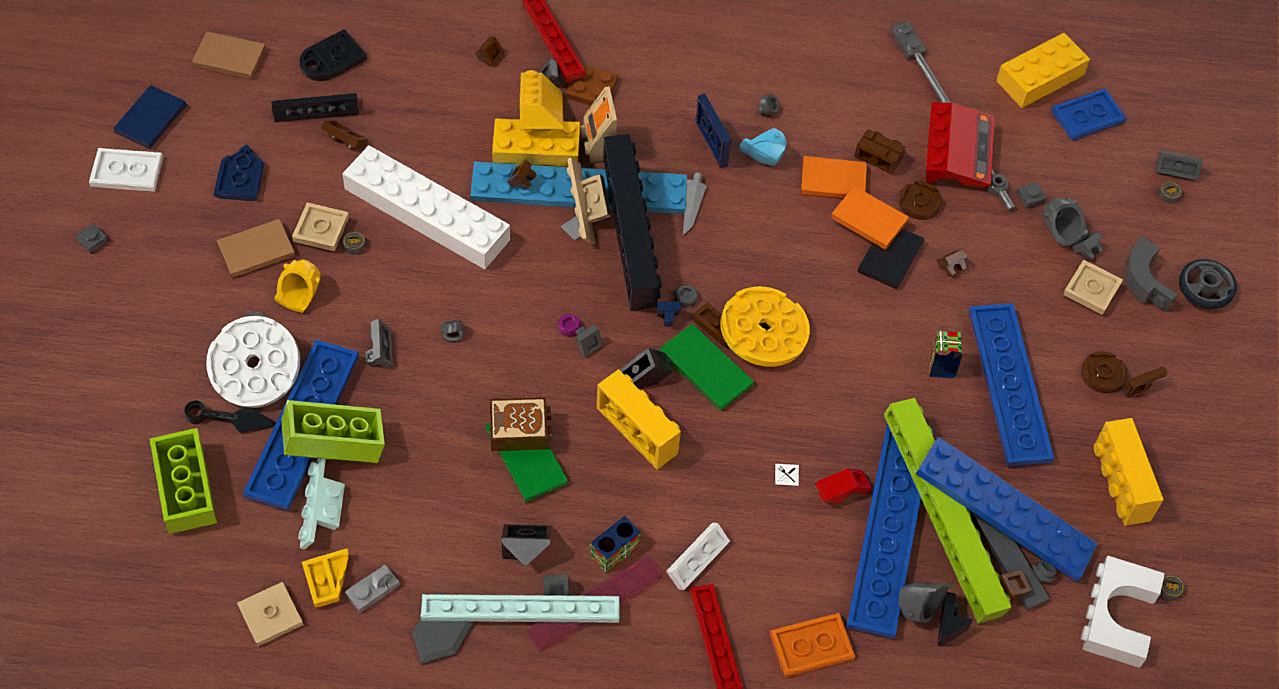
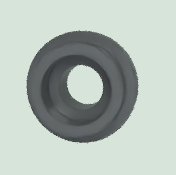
[1033,560,1056,582]

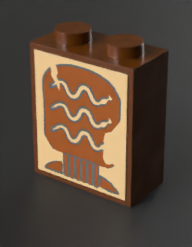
[490,397,552,451]

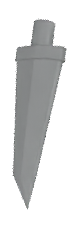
[683,172,707,235]

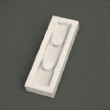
[666,523,730,590]

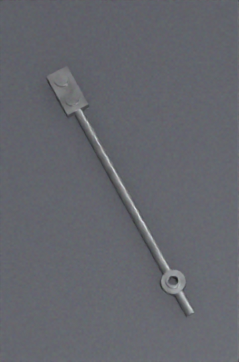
[890,21,1016,212]

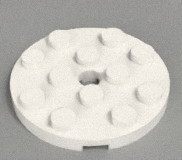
[206,316,300,408]

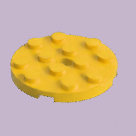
[720,286,810,367]

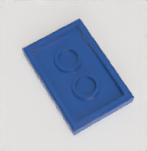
[1051,88,1126,141]

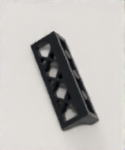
[271,93,359,122]

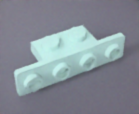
[298,458,345,550]

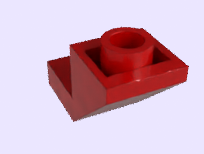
[815,468,873,504]

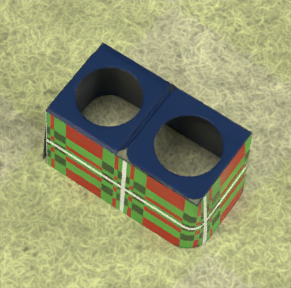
[929,331,962,378]
[590,516,641,573]

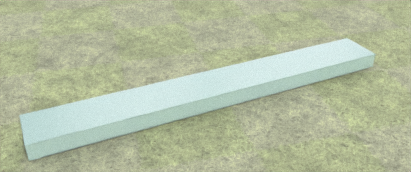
[421,595,619,622]

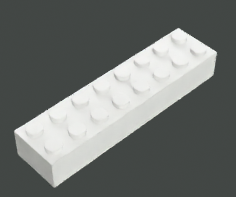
[342,145,510,269]

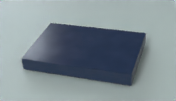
[113,85,187,149]
[695,93,731,168]

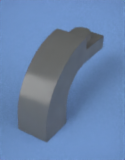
[1124,236,1177,312]

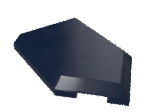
[213,144,265,201]

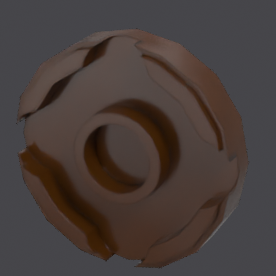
[899,181,942,220]
[1081,351,1127,394]

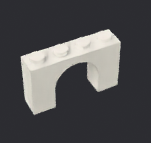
[1081,556,1164,668]

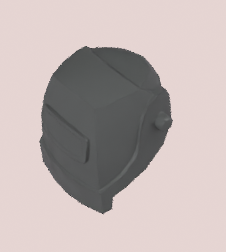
[1042,197,1089,246]
[898,581,954,623]

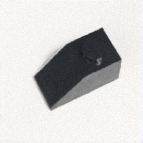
[620,348,673,389]

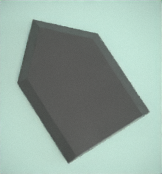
[412,592,474,665]

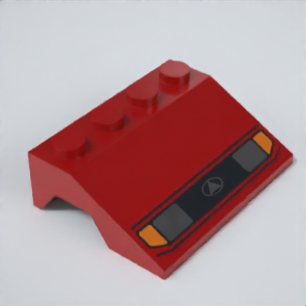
[926,102,995,187]

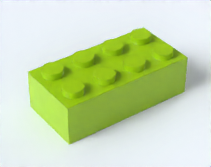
[281,400,385,463]
[150,428,217,534]

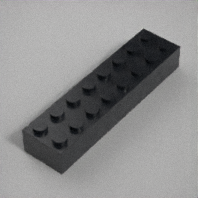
[603,134,662,311]

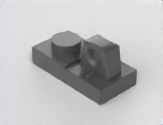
[1155,150,1203,180]
[365,319,393,369]

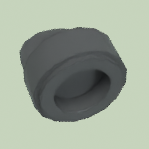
[757,94,779,116]
[440,320,464,342]

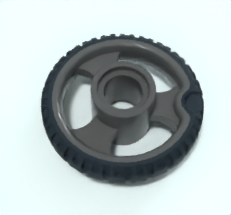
[1179,259,1237,309]

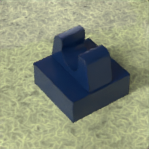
[656,302,680,326]

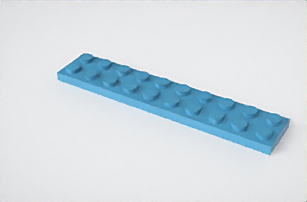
[470,162,687,214]

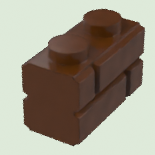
[855,129,906,174]

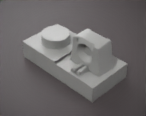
[345,565,400,613]

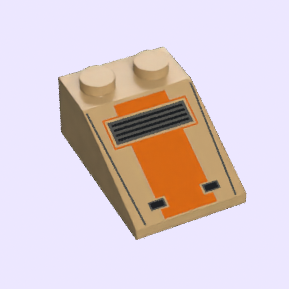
[580,87,617,163]

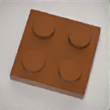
[566,64,618,106]

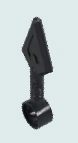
[184,400,275,433]

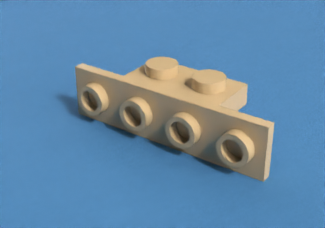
[567,158,611,244]

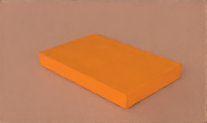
[801,156,867,199]
[831,186,909,250]
[769,613,856,678]

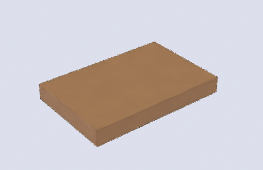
[192,31,266,79]
[217,219,295,278]

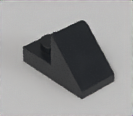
[937,592,973,647]

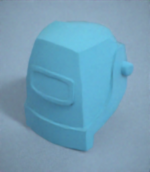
[738,128,787,166]

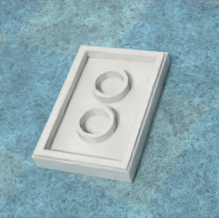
[89,148,163,192]

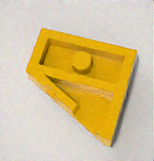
[302,548,349,608]

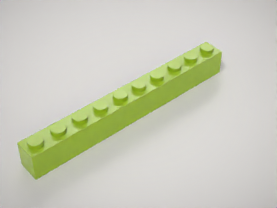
[884,398,1011,624]

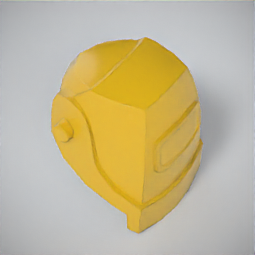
[274,260,321,313]

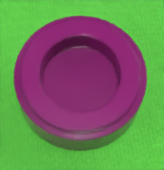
[558,314,580,337]

